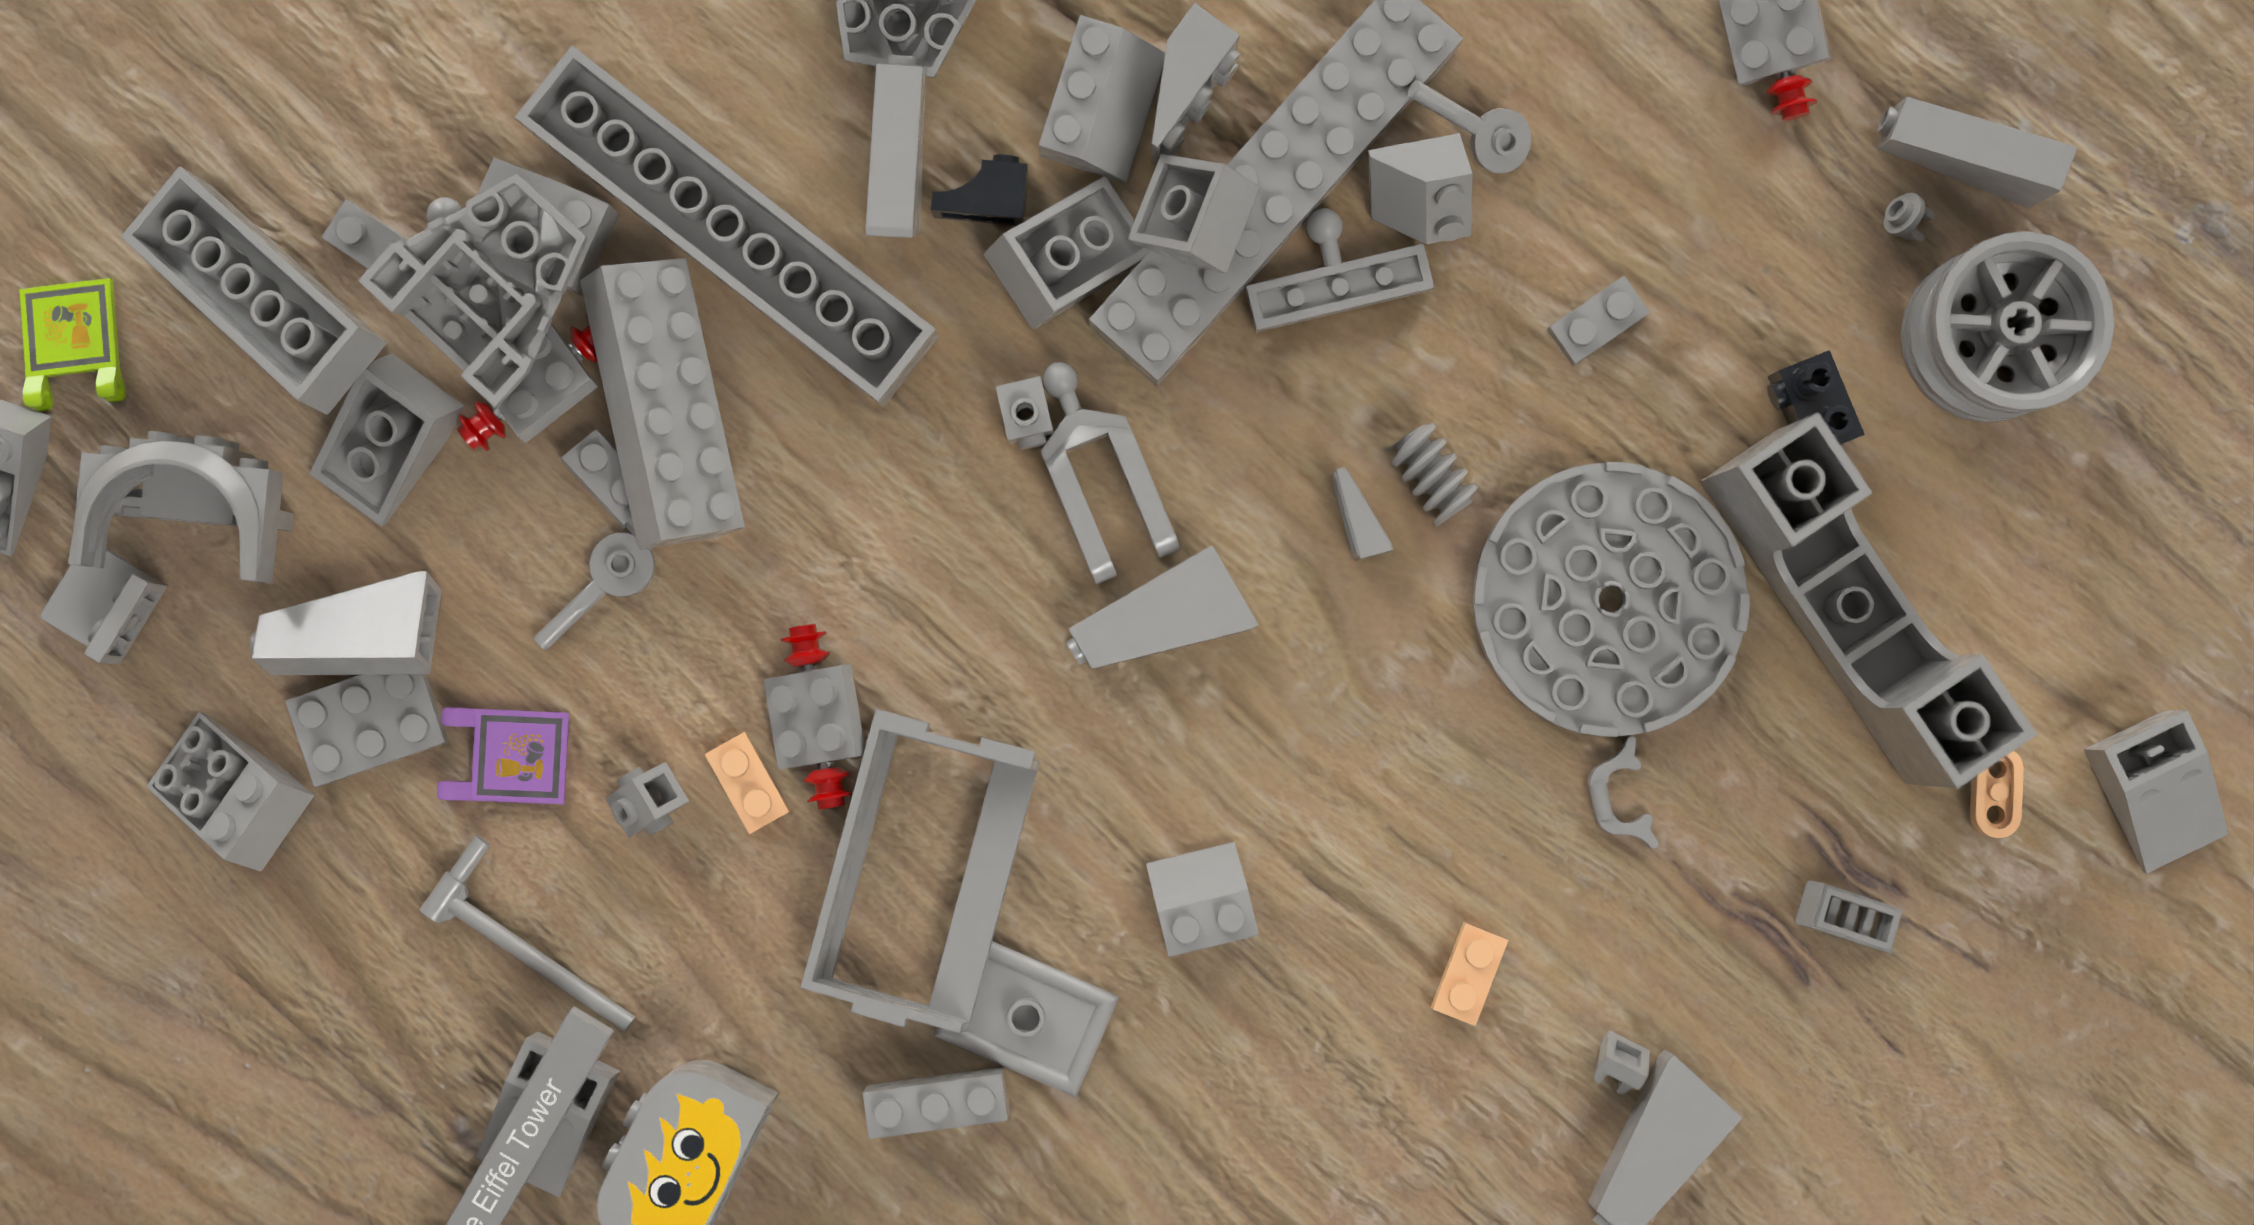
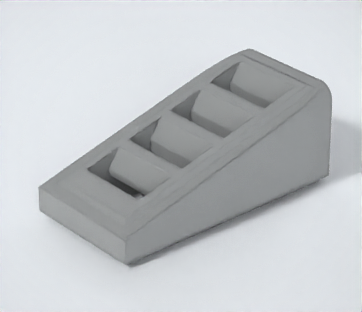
[1330,467,1394,561]
[1796,881,1903,954]

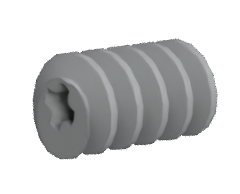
[1384,423,1479,527]

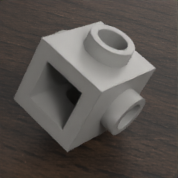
[605,762,689,838]

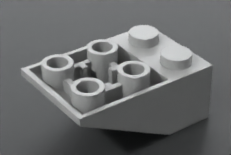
[1151,3,1241,166]
[0,399,52,557]
[2084,710,2228,874]
[146,712,314,871]
[476,1031,620,1197]

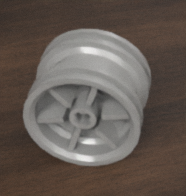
[1901,231,2114,423]

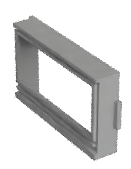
[800,709,1040,1033]

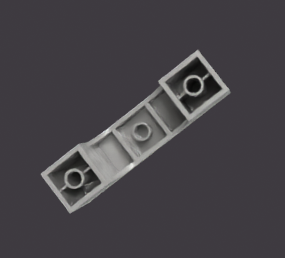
[1700,413,2038,789]

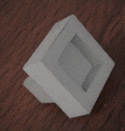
[1594,1030,1650,1095]

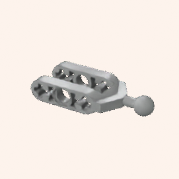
[1041,362,1181,585]

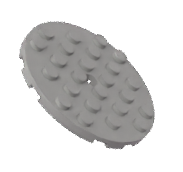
[1473,462,1750,737]

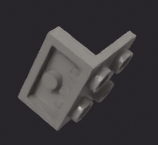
[40,549,168,664]

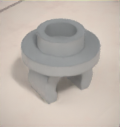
[1884,193,1935,241]

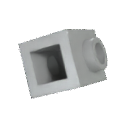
[996,376,1053,450]

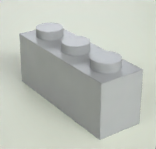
[863,1066,1010,1139]

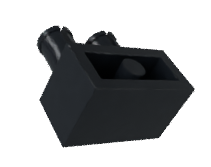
[1767,350,1865,445]

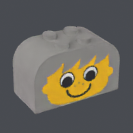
[597,1060,779,1225]

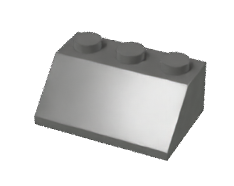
[1038,15,1165,184]

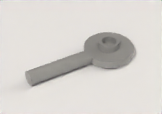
[1407,80,1531,173]
[533,533,655,651]

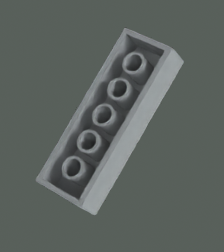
[121,166,387,415]
[580,258,745,550]

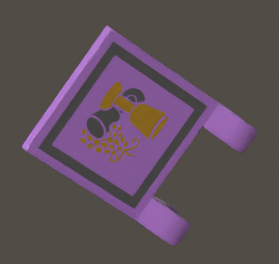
[437,707,570,804]

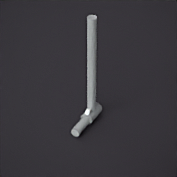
[420,835,635,1032]

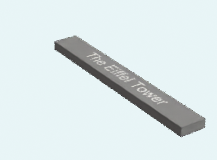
[446,1006,615,1225]

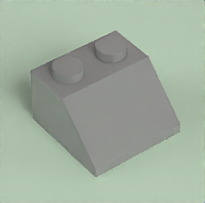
[1368,133,1473,244]
[1127,154,1260,274]
[1146,842,1259,957]

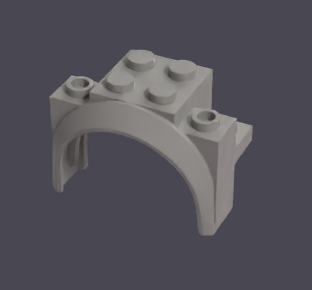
[68,431,294,584]

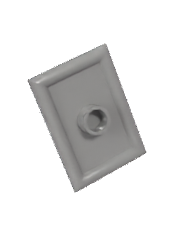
[933,941,1120,1098]

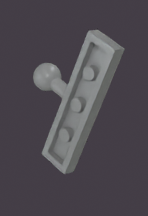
[321,197,462,268]
[1245,208,1434,332]

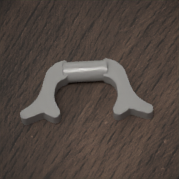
[1587,736,1658,848]

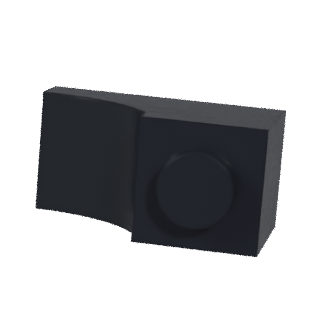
[931,154,1029,226]

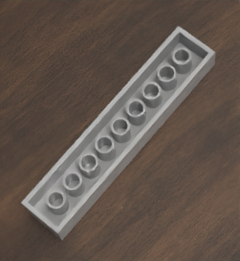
[1089,0,1463,387]
[514,46,939,408]

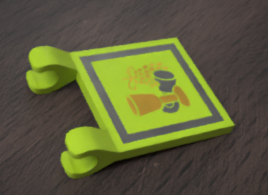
[19,278,126,411]

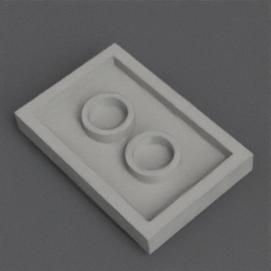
[285,674,449,788]

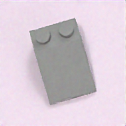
[476,158,619,296]
[983,176,1150,330]
[309,353,464,527]

